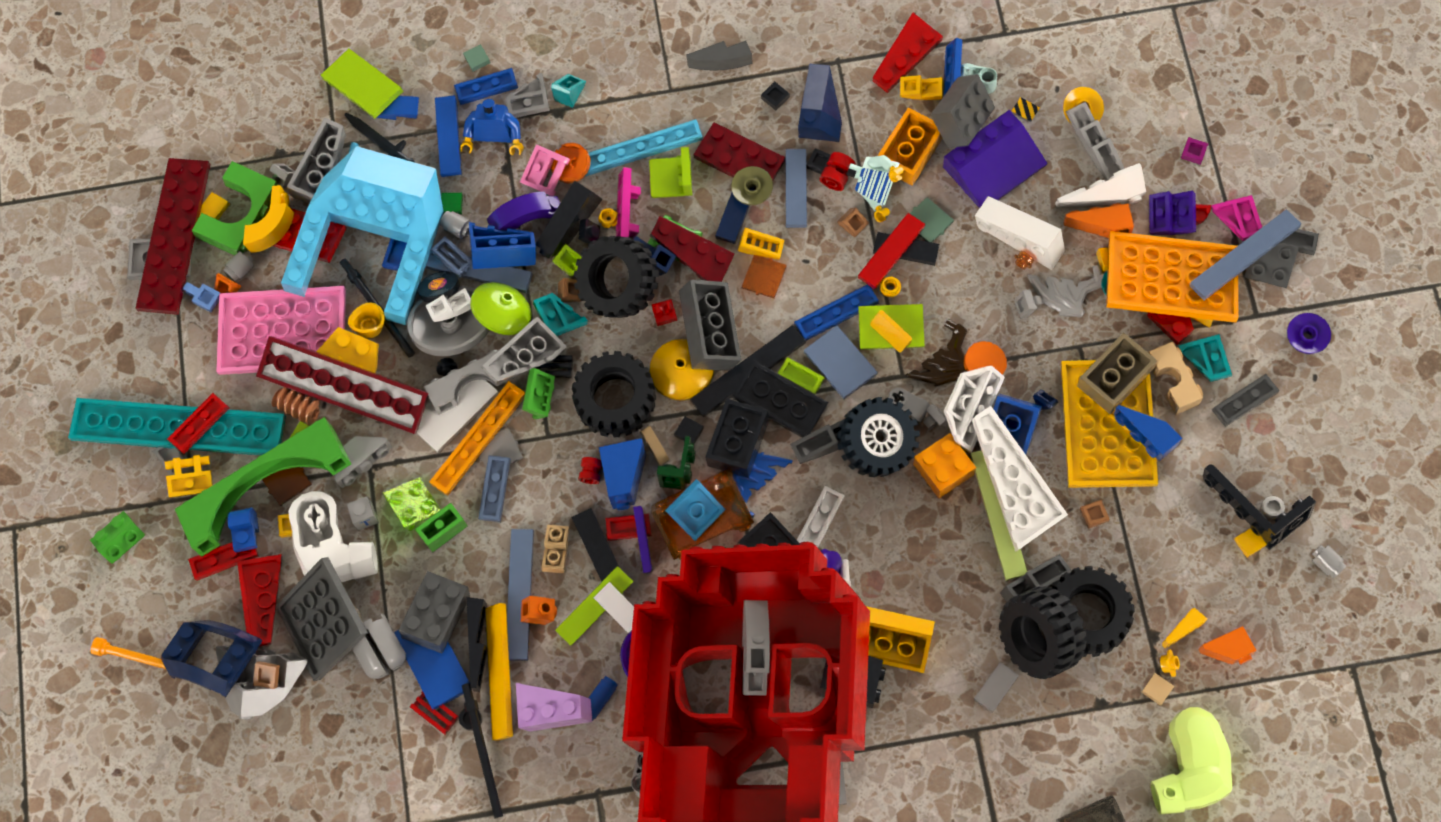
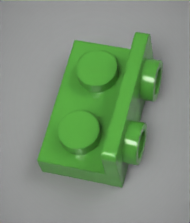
[522,368,555,420]

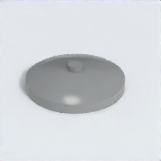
[407,286,489,356]

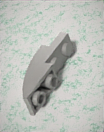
[742,600,770,695]

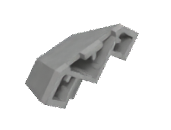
[216,645,307,720]

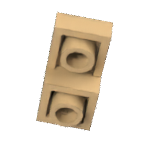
[541,525,569,573]

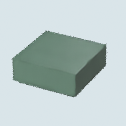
[463,44,491,72]

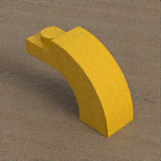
[243,185,294,253]

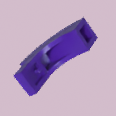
[487,192,560,231]

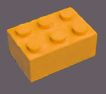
[877,107,943,186]

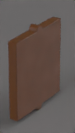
[262,467,312,506]

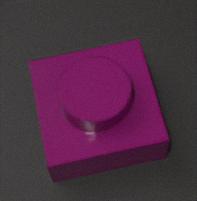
[1181,137,1209,165]

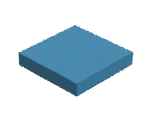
[665,479,726,541]

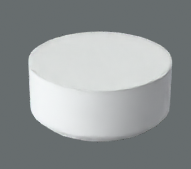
[1261,496,1285,520]

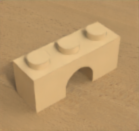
[1149,342,1203,415]

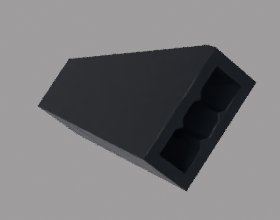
[535,180,602,259]

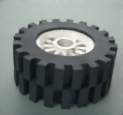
[837,397,920,478]

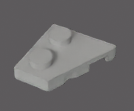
[505,73,550,118]

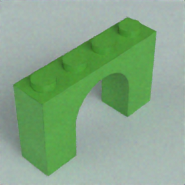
[192,161,277,256]

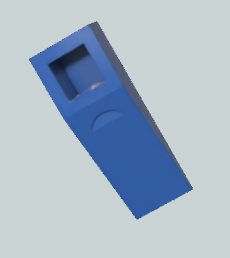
[1114,405,1182,462]

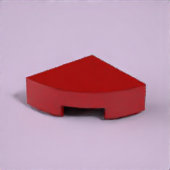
[1196,204,1211,225]

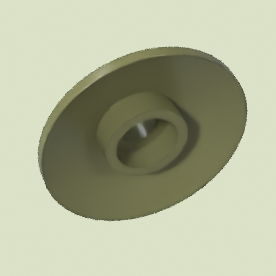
[731,166,773,205]

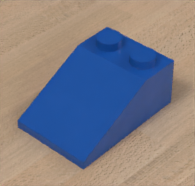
[993,394,1042,455]

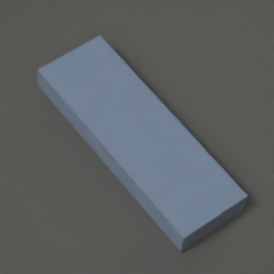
[478,455,511,523]

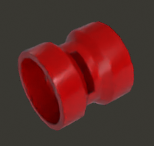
[578,457,602,484]

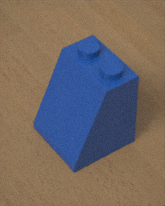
[599,438,646,510]

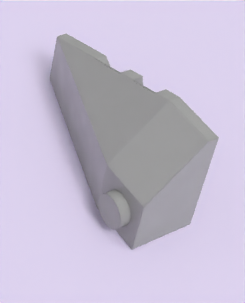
[481,317,567,383]

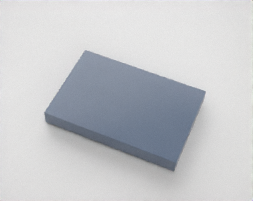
[804,325,878,400]

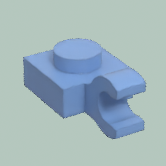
[183,282,221,312]

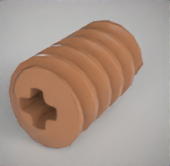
[271,387,320,426]

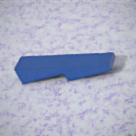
[435,95,462,177]

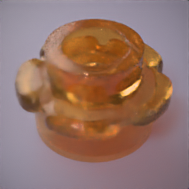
[1014,251,1035,270]

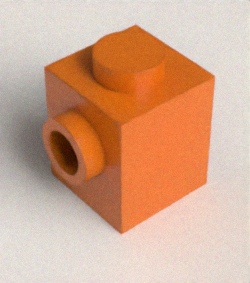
[521,596,557,625]

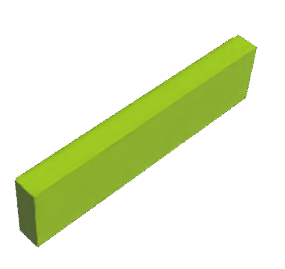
[555,566,634,646]

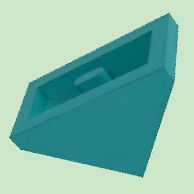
[551,74,586,108]

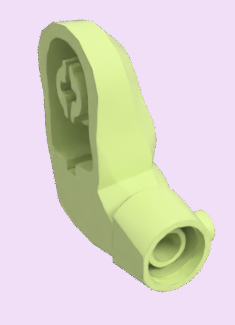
[1150,707,1232,815]

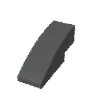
[686,41,753,71]
[790,419,844,464]
[1000,554,1072,602]

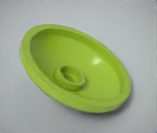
[470,282,532,335]

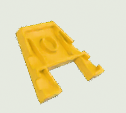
[316,327,379,373]

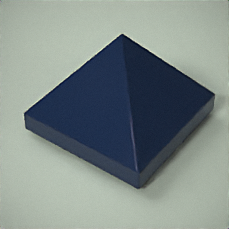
[1033,389,1058,410]

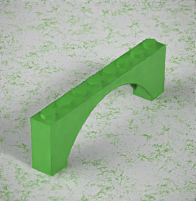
[175,417,352,557]

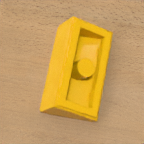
[870,310,912,353]

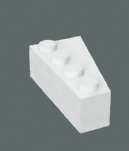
[975,196,1065,270]

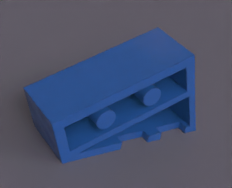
[469,222,536,269]

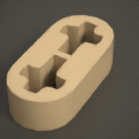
[640,426,669,466]

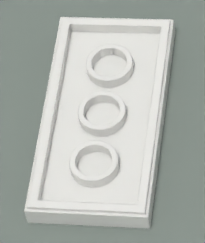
[417,380,499,453]

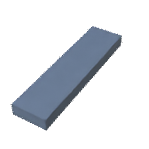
[786,149,807,228]

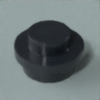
[436,358,458,376]

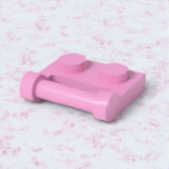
[520,144,570,196]

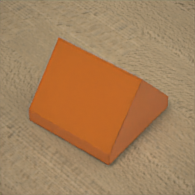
[214,273,241,293]

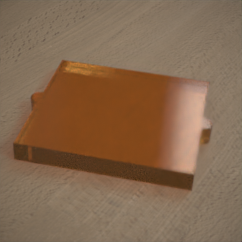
[742,255,787,299]

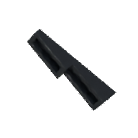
[466,597,488,692]

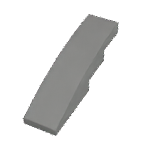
[1066,102,1125,181]

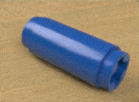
[588,676,618,721]

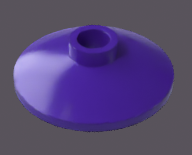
[1287,313,1331,354]

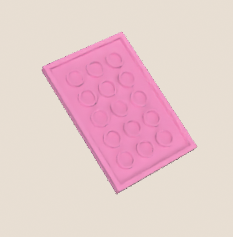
[216,286,346,375]

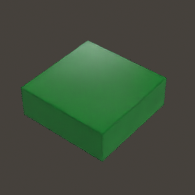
[441,193,463,214]

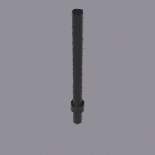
[339,258,415,358]
[461,683,503,819]

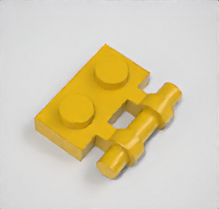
[165,455,213,498]

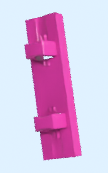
[616,167,641,237]

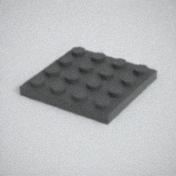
[276,557,368,681]

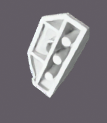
[944,366,1005,453]

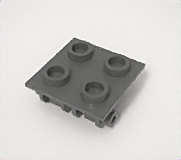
[1244,242,1299,288]

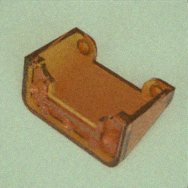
[651,469,754,560]

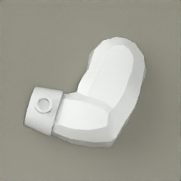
[288,491,378,582]

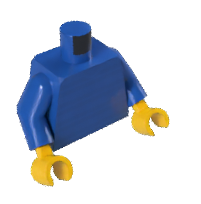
[460,99,524,156]

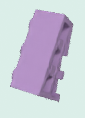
[516,683,592,732]

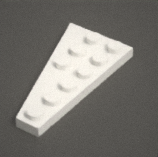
[971,406,1068,552]

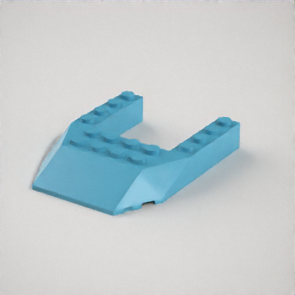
[281,146,444,325]

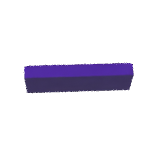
[633,506,653,573]

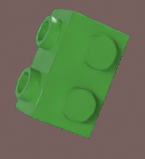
[90,511,145,564]

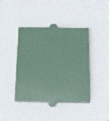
[910,197,954,242]

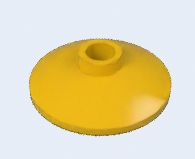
[1063,87,1104,123]

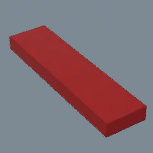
[858,213,925,289]

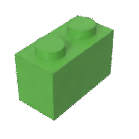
[415,503,468,553]

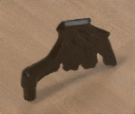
[906,319,967,387]

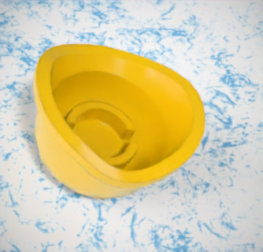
[348,302,385,339]

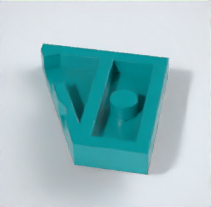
[533,293,588,336]
[1178,334,1232,382]

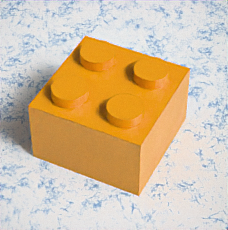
[913,433,976,499]

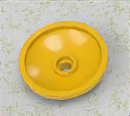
[649,339,714,400]

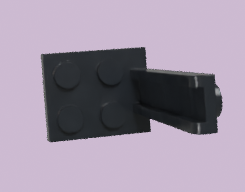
[1203,464,1316,550]

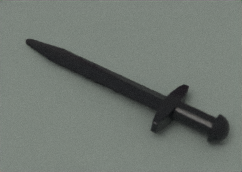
[344,113,415,163]

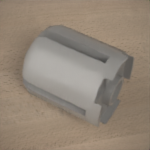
[352,614,406,679]

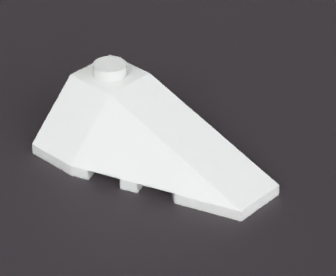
[1055,163,1146,208]

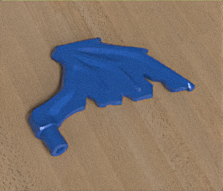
[722,452,793,521]

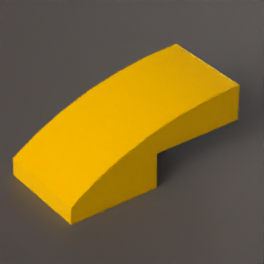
[900,75,944,100]

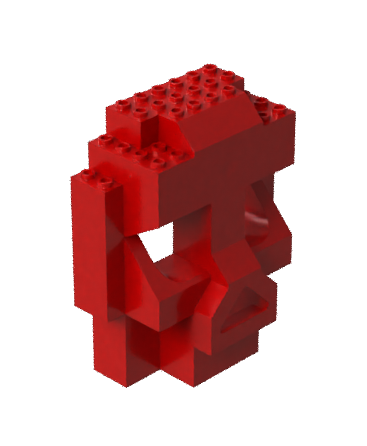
[622,542,870,822]

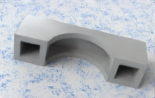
[424,349,516,415]

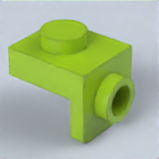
[552,244,582,277]

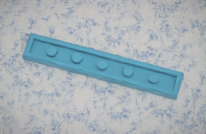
[585,119,703,176]

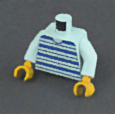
[847,155,903,222]

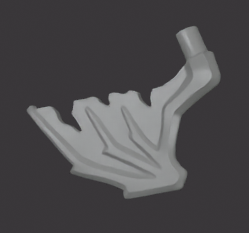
[1027,265,1103,318]

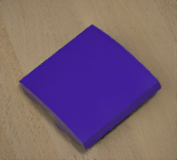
[1149,190,1196,235]

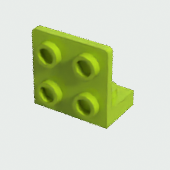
[649,147,693,198]

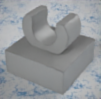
[269,163,295,188]
[1014,289,1042,319]
[923,404,948,430]

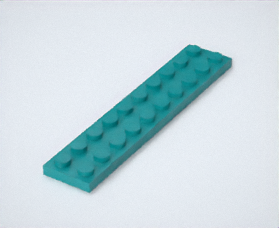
[68,398,286,456]

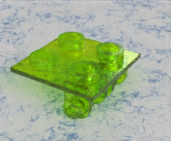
[382,477,441,531]

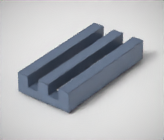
[430,237,472,279]

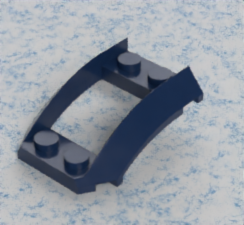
[161,620,262,698]

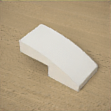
[426,288,471,322]

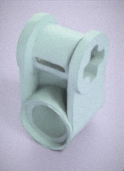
[961,63,997,94]

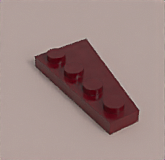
[650,216,735,282]

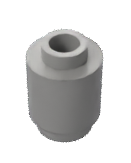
[440,211,471,239]
[223,251,254,282]
[1312,545,1346,578]

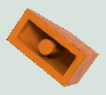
[1198,626,1257,665]

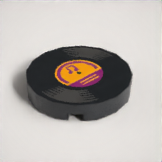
[418,271,460,303]

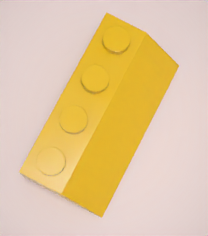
[866,606,935,673]

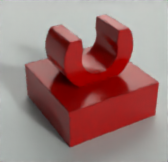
[651,299,678,326]

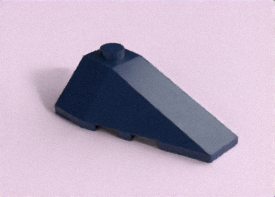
[798,63,842,142]

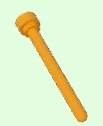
[91,637,166,669]

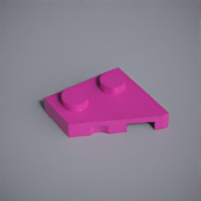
[1211,195,1262,241]

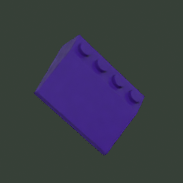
[943,110,1047,209]

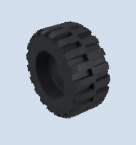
[574,236,659,318]
[572,351,656,438]
[1052,566,1135,657]
[999,586,1086,679]

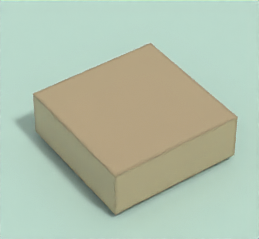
[1141,673,1174,706]

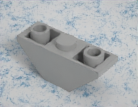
[335,436,392,489]

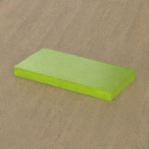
[321,48,404,119]

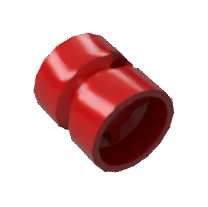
[819,152,856,191]

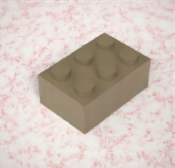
[1077,332,1157,414]

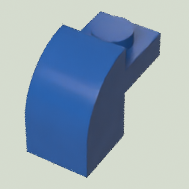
[228,507,259,553]

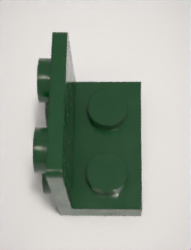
[657,436,696,491]

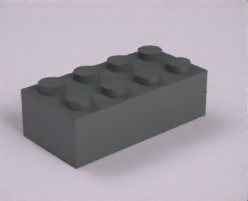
[679,280,742,371]

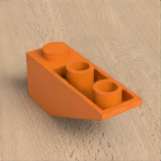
[1063,203,1134,238]

